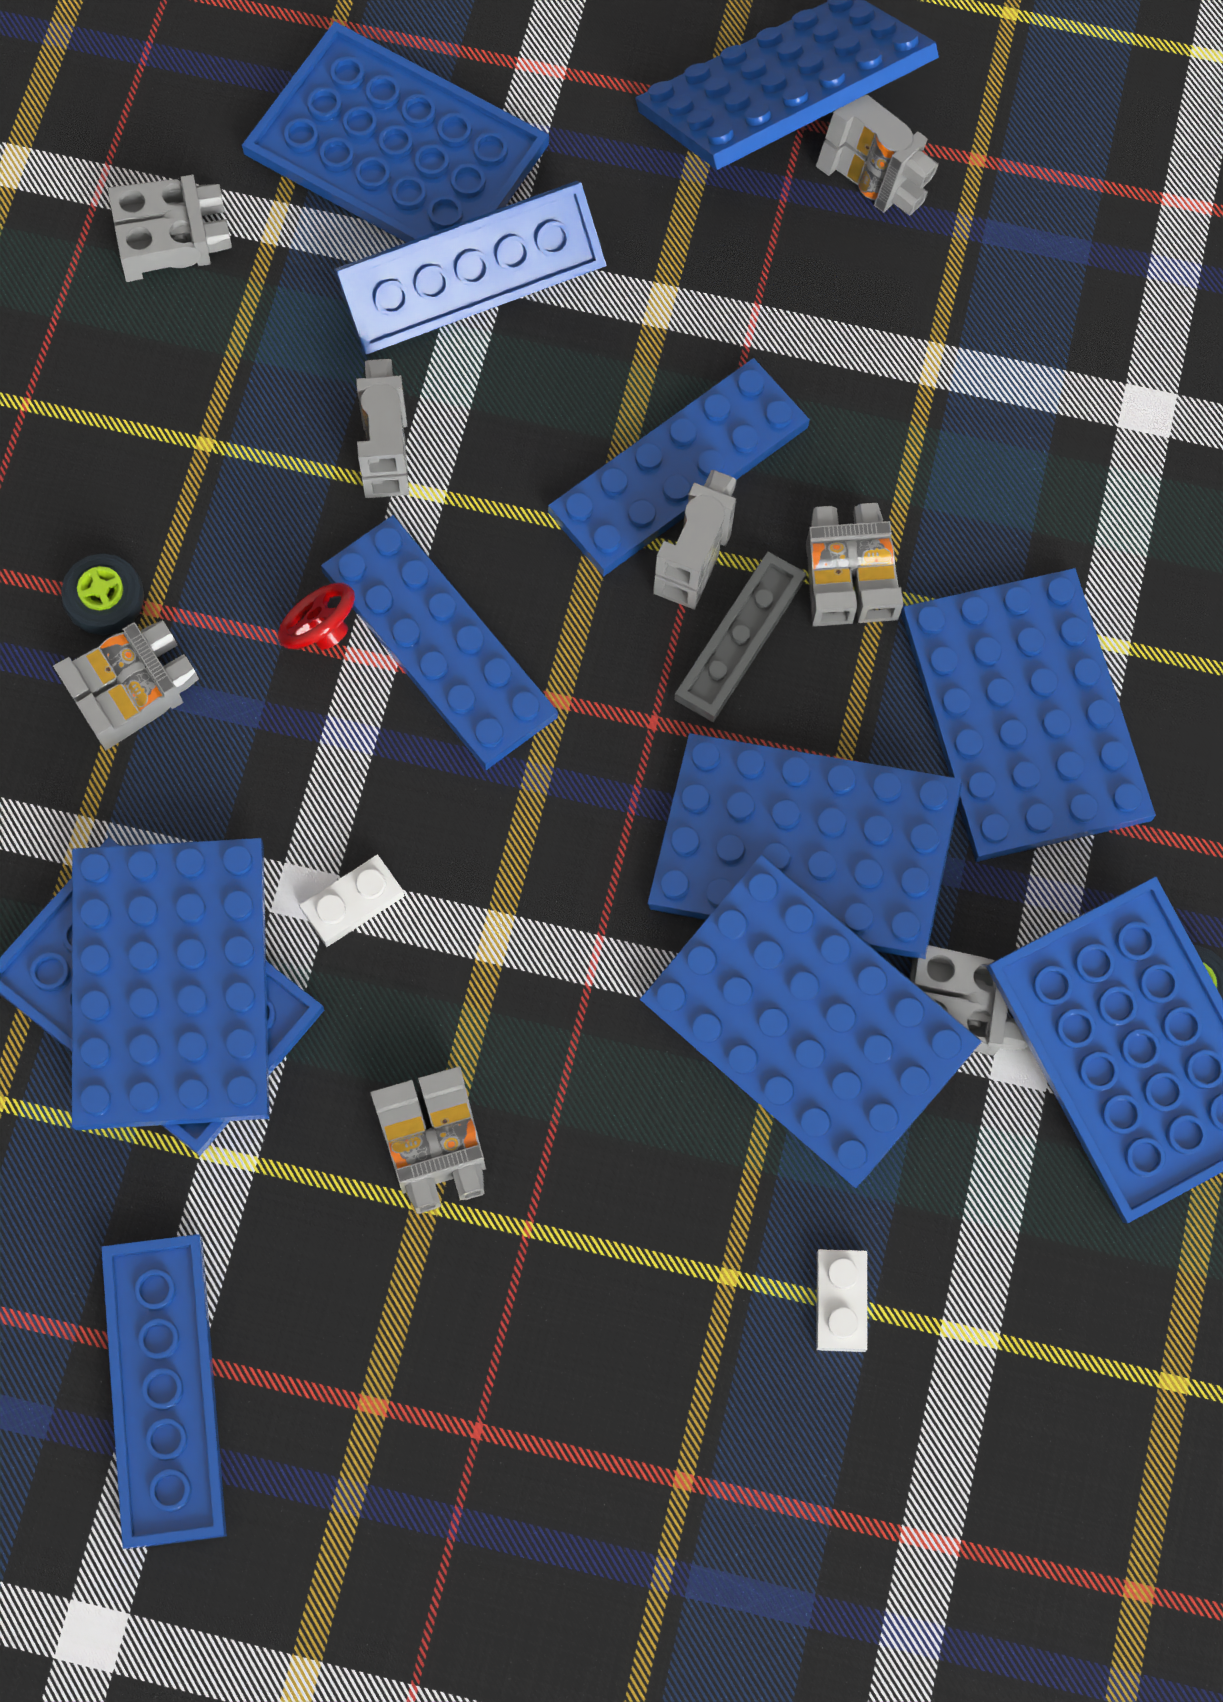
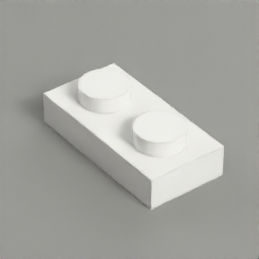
[299,854,404,947]
[816,1249,867,1352]

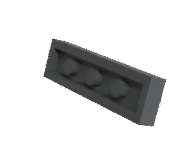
[674,552,806,722]

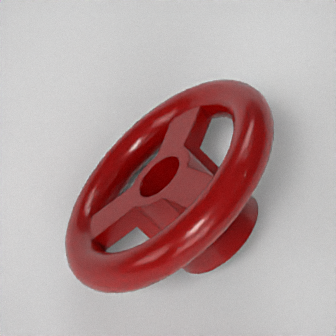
[278,583,355,650]

